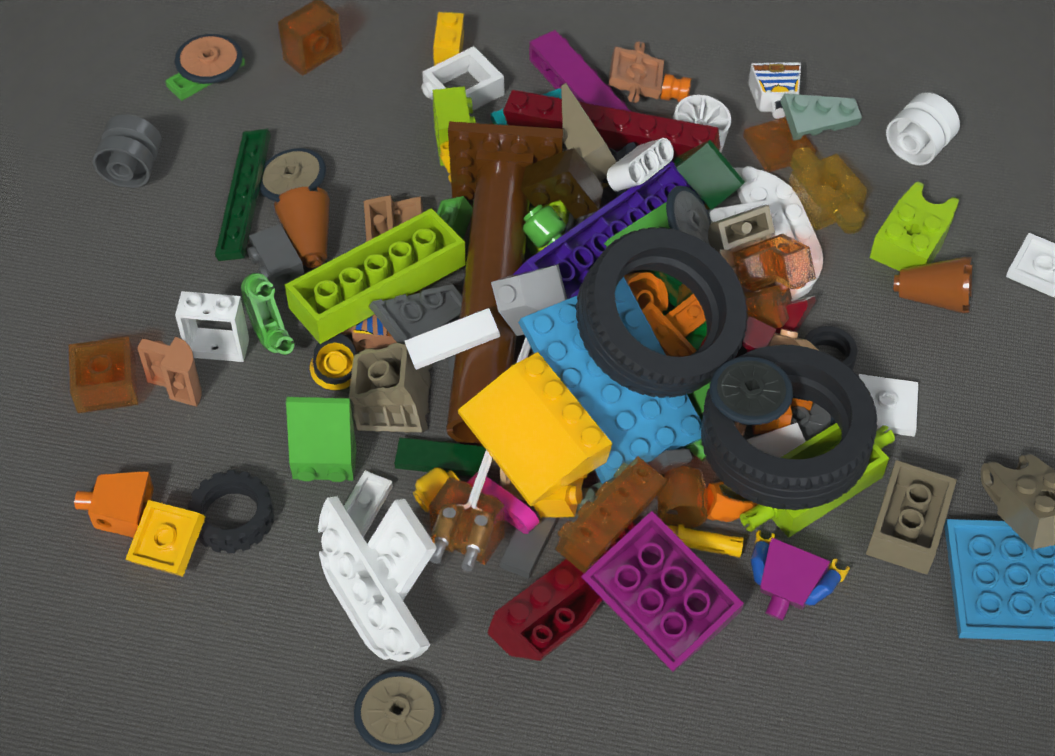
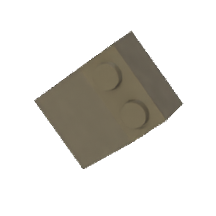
[561,83,616,182]

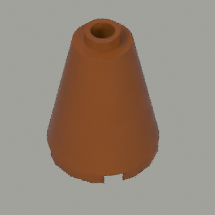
[274,186,330,268]
[894,256,972,314]

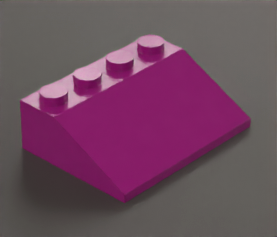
[581,511,744,673]

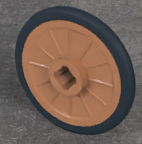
[175,34,243,84]

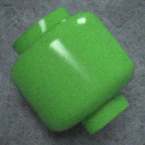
[523,204,566,248]

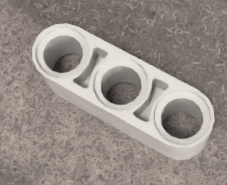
[607,138,674,191]

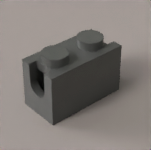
[248,224,304,292]

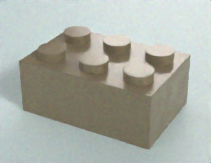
[866,460,957,575]

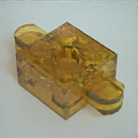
[789,147,868,234]

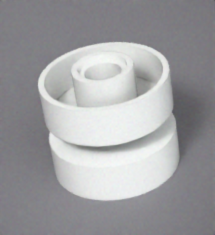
[886,92,960,165]
[673,95,731,152]

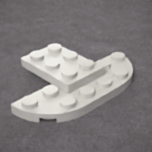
[707,167,823,302]
[318,496,437,662]

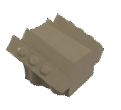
[349,343,433,433]

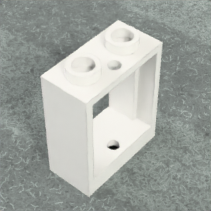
[421,46,504,111]
[175,291,249,362]

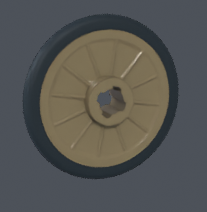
[259,148,326,202]
[354,671,442,753]

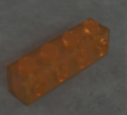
[555,456,667,573]

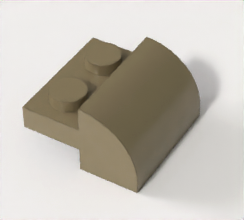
[708,205,776,273]

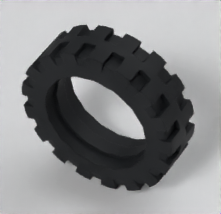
[188,470,274,553]

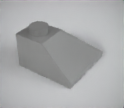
[491,264,567,336]

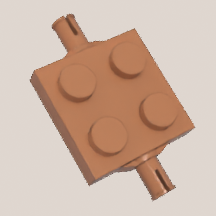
[608,41,664,103]

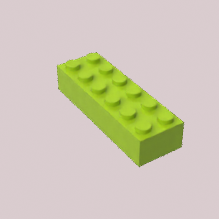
[285,208,466,344]

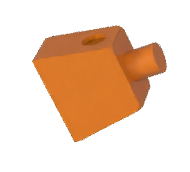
[74,472,154,538]

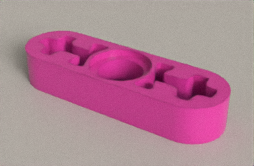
[466,472,539,534]

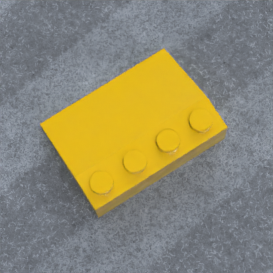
[458,352,613,506]

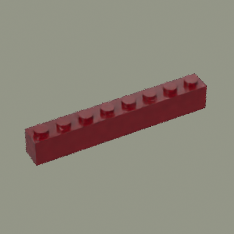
[503,90,721,161]

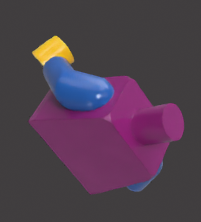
[750,530,850,621]

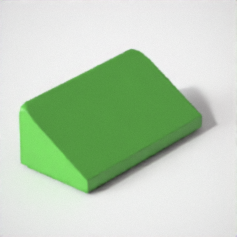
[437,196,473,239]

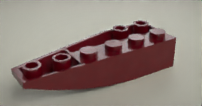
[487,514,637,661]

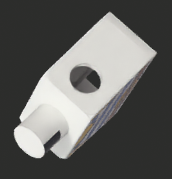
[748,63,801,119]

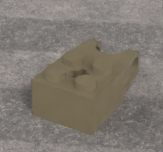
[980,454,1055,550]

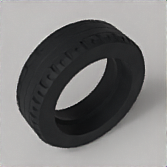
[576,227,748,398]
[701,345,877,510]

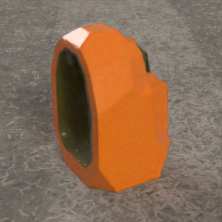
[701,482,758,522]

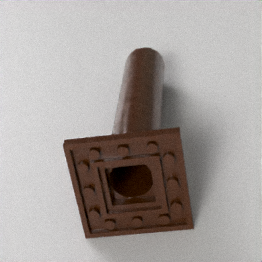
[446,121,563,446]

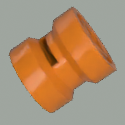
[661,74,691,102]

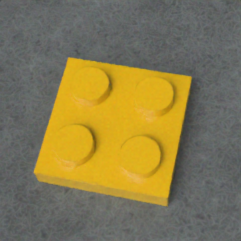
[125,500,205,577]

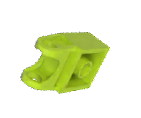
[869,181,960,271]

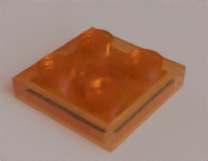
[743,117,816,173]

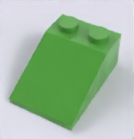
[286,397,357,482]

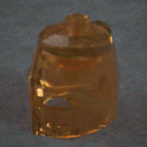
[657,466,708,529]

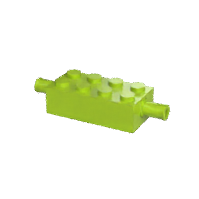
[740,423,895,538]

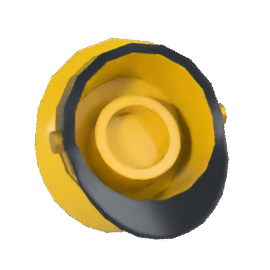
[310,334,356,391]

